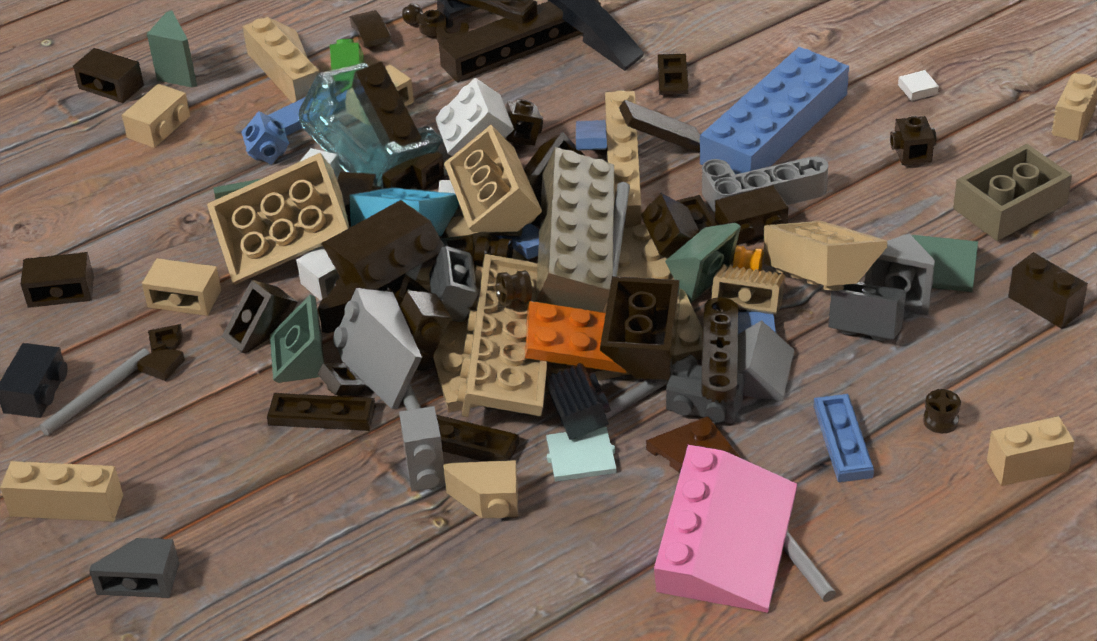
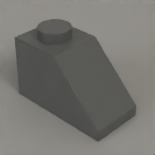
[89,538,179,598]

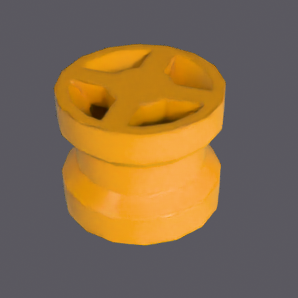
[733,245,764,272]

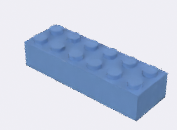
[700,47,849,175]

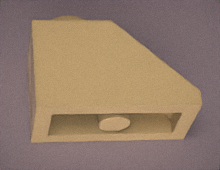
[444,460,518,518]

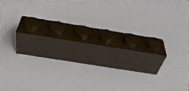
[439,0,601,83]

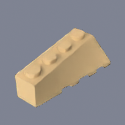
[243,17,321,103]

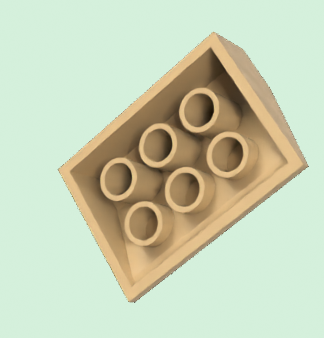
[207,153,349,285]

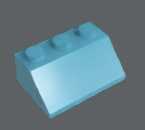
[350,188,460,236]

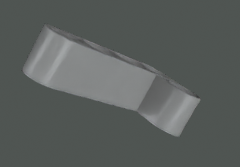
[702,157,829,214]

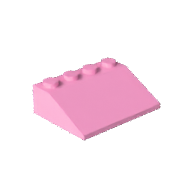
[654,445,797,613]

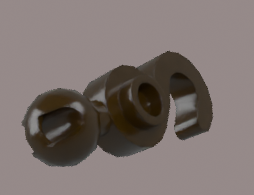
[402,3,469,43]

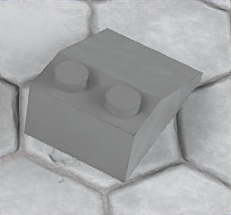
[333,288,422,409]

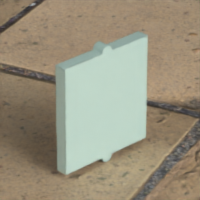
[546,427,617,482]

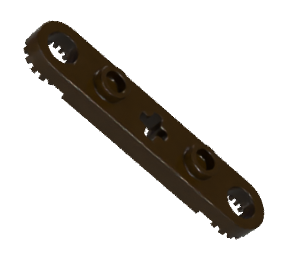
[701,297,738,403]

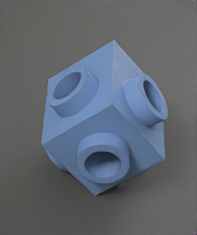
[241,111,289,165]

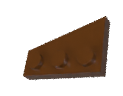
[646,416,740,473]

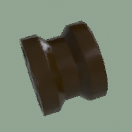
[495,270,532,306]
[923,389,961,434]

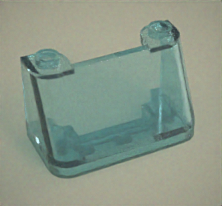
[299,63,443,188]

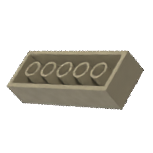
[536,147,614,312]

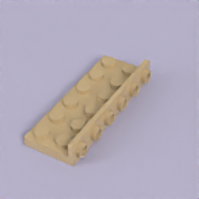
[457,254,547,417]

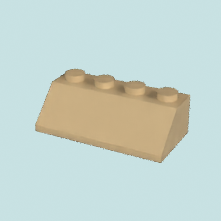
[444,125,542,232]
[764,221,887,291]

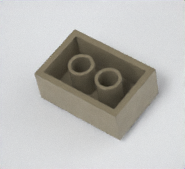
[953,144,1072,241]

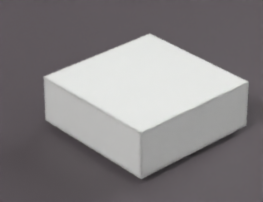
[898,70,939,101]

